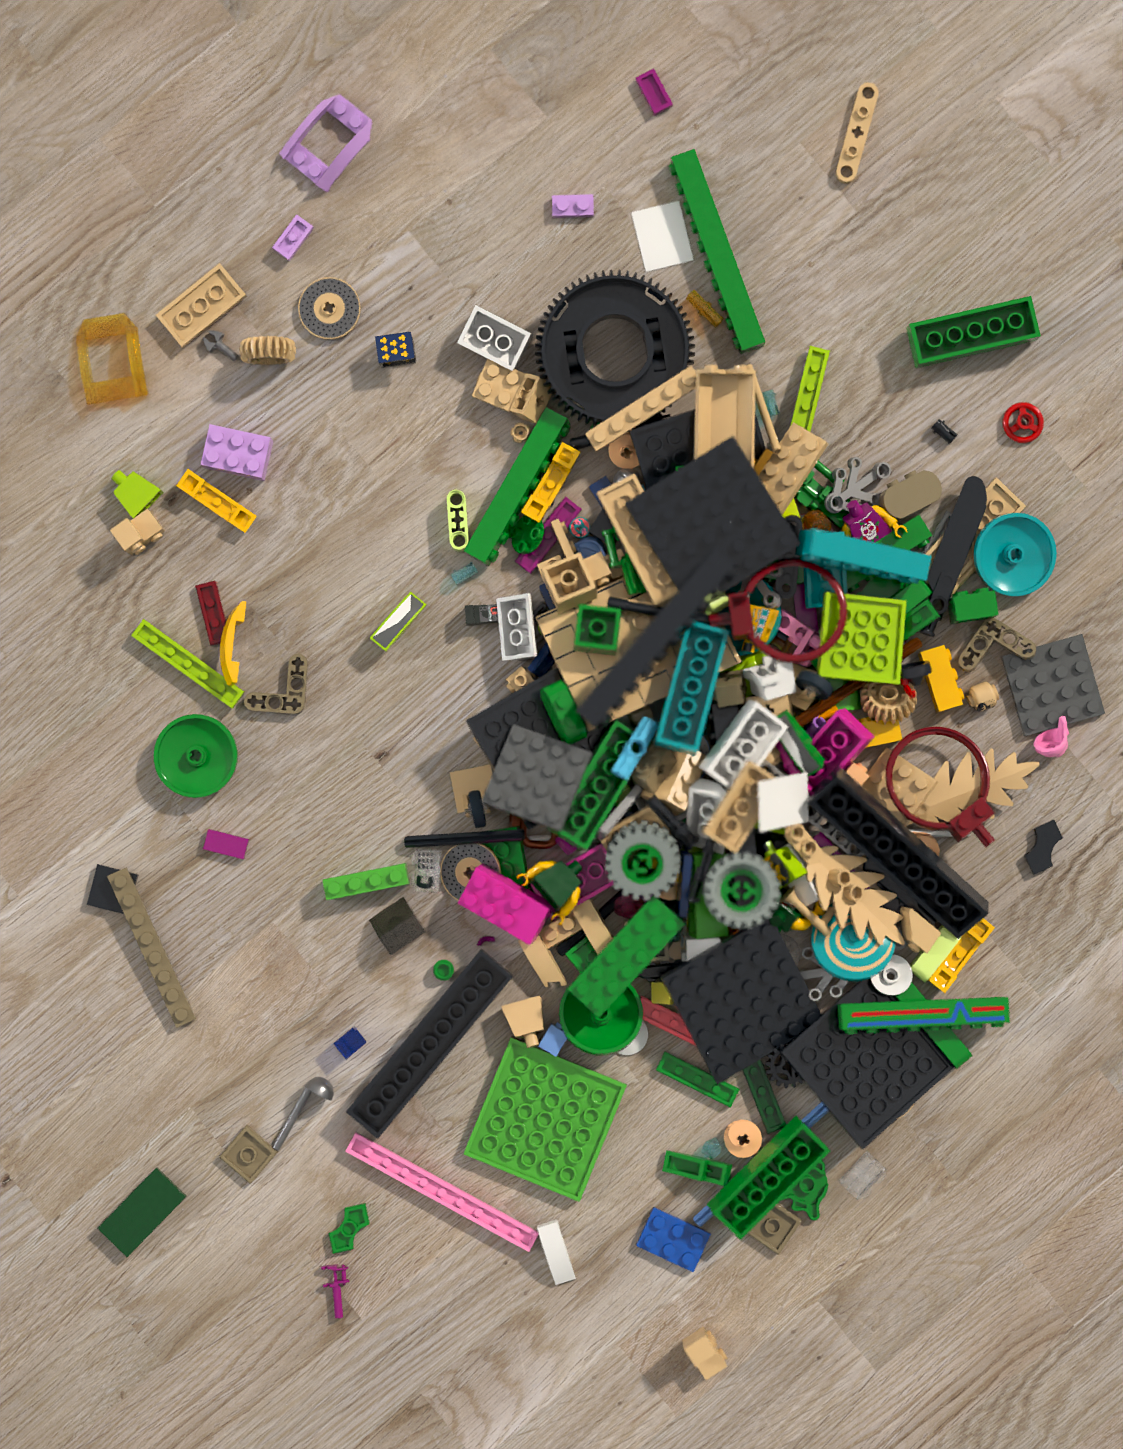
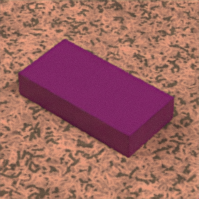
[635,68,673,116]
[203,829,249,859]

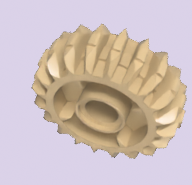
[239,336,296,365]
[860,682,917,725]

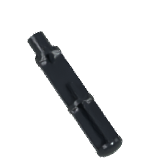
[687,839,715,904]

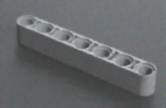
[759,759,864,857]

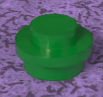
[433,959,454,981]

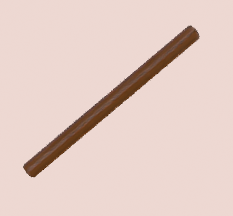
[794,637,923,727]

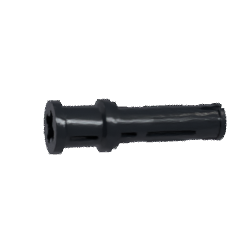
[646,794,700,851]

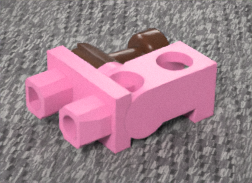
[768,609,820,667]

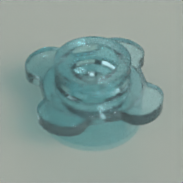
[701,1138,722,1159]

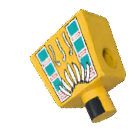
[742,605,779,653]

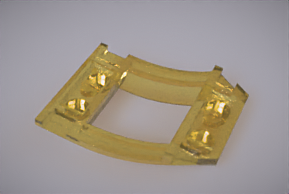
[76,313,148,405]

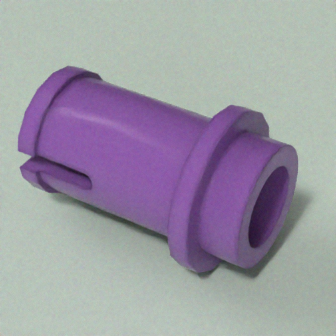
[804,717,826,739]

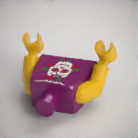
[841,500,907,543]

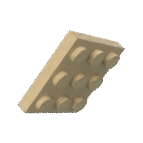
[862,747,938,827]

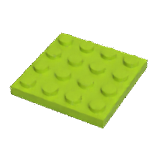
[817,592,906,685]

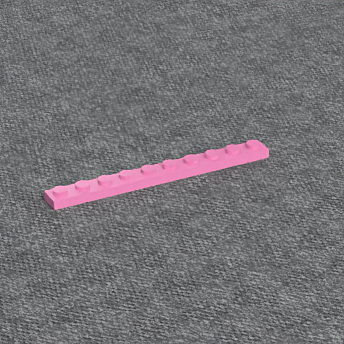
[345,1132,539,1252]

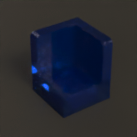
[333,1026,367,1059]

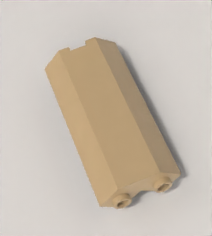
[694,365,756,468]

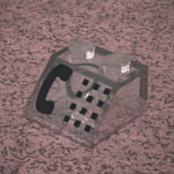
[411,849,442,893]

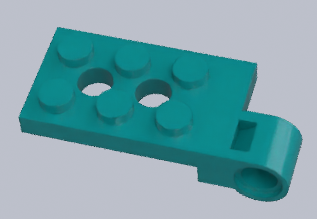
[803,532,847,608]

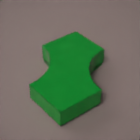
[329,1203,370,1254]

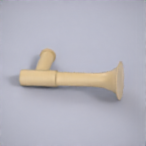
[779,886,835,937]

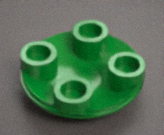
[508,515,544,555]

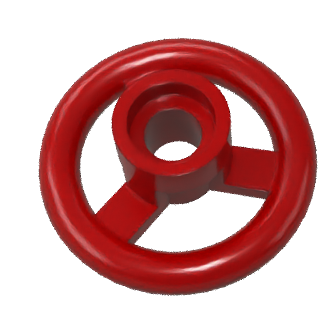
[1003,402,1044,443]

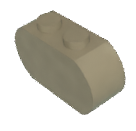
[879,470,942,521]

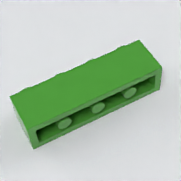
[322,863,410,900]

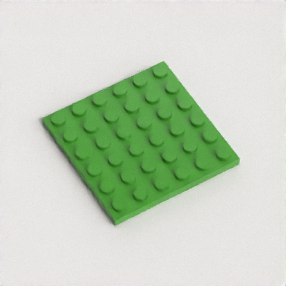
[463,1037,627,1202]

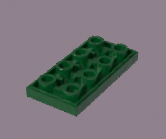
[97,1167,187,1257]

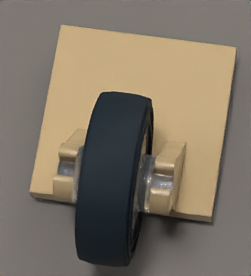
[791,663,833,711]
[450,764,492,828]

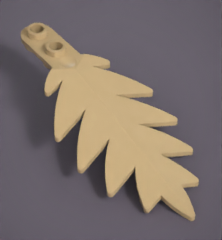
[908,748,1040,825]
[785,824,905,945]

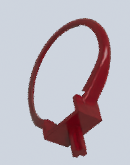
[709,560,847,663]
[885,727,995,848]

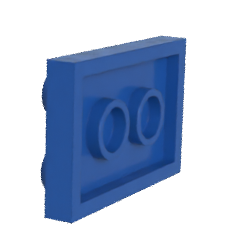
[636,1206,711,1272]

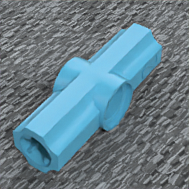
[611,716,659,780]

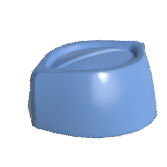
[574,536,607,559]

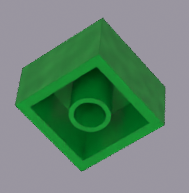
[948,588,999,625]
[574,604,621,656]

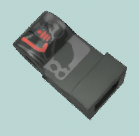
[465,604,498,626]

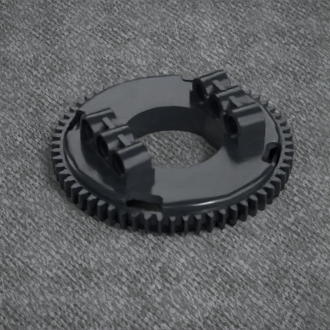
[535,269,695,428]

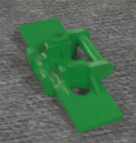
[794,458,851,530]
[602,527,647,595]

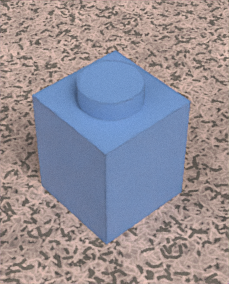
[538,1022,567,1057]

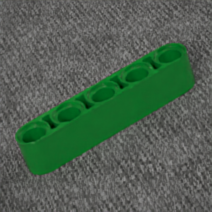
[895,982,973,1069]

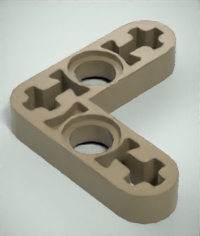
[959,618,1036,672]
[244,654,308,714]

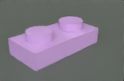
[552,194,594,218]
[272,214,314,261]

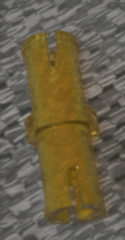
[686,290,724,328]

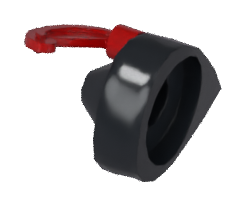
[900,661,932,698]

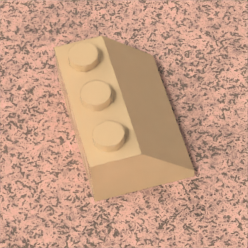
[640,750,706,816]

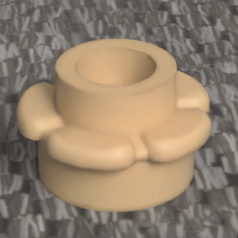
[510,423,531,443]

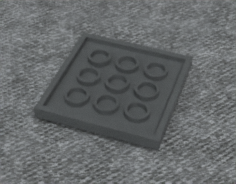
[1001,634,1105,736]
[481,724,592,832]

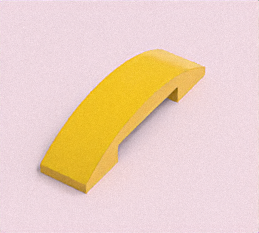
[521,442,580,523]
[176,469,257,533]
[220,601,246,686]
[928,918,995,993]

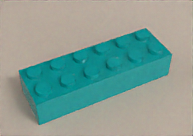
[795,529,932,584]
[654,622,729,757]

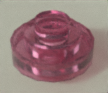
[614,893,644,918]

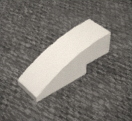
[537,1219,576,1285]

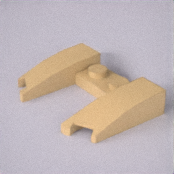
[518,899,613,987]

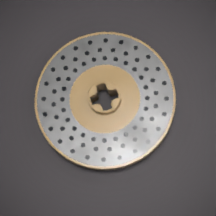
[298,277,361,340]
[440,843,501,901]

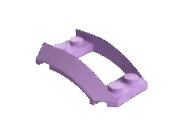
[279,94,372,192]

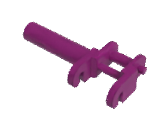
[321,1264,350,1318]

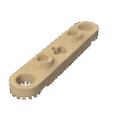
[836,83,879,184]

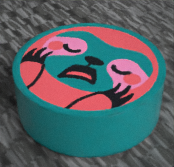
[570,517,590,539]

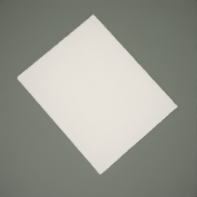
[631,201,694,272]
[758,772,808,832]

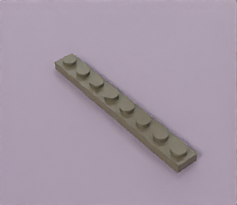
[107,867,196,1028]

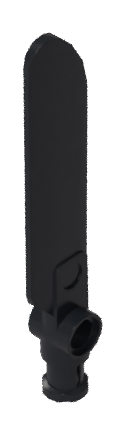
[919,476,987,637]

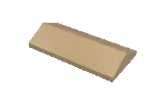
[702,760,775,853]

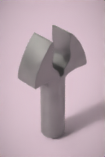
[203,330,239,361]

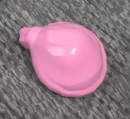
[1033,716,1069,758]

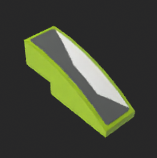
[370,592,426,652]

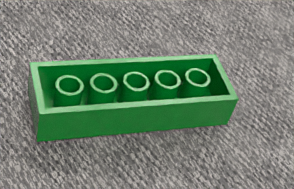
[906,296,1041,369]
[546,720,651,851]
[567,895,685,1018]
[707,1115,831,1240]

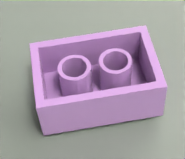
[200,424,273,481]

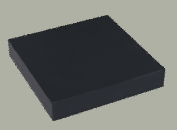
[87,864,139,914]

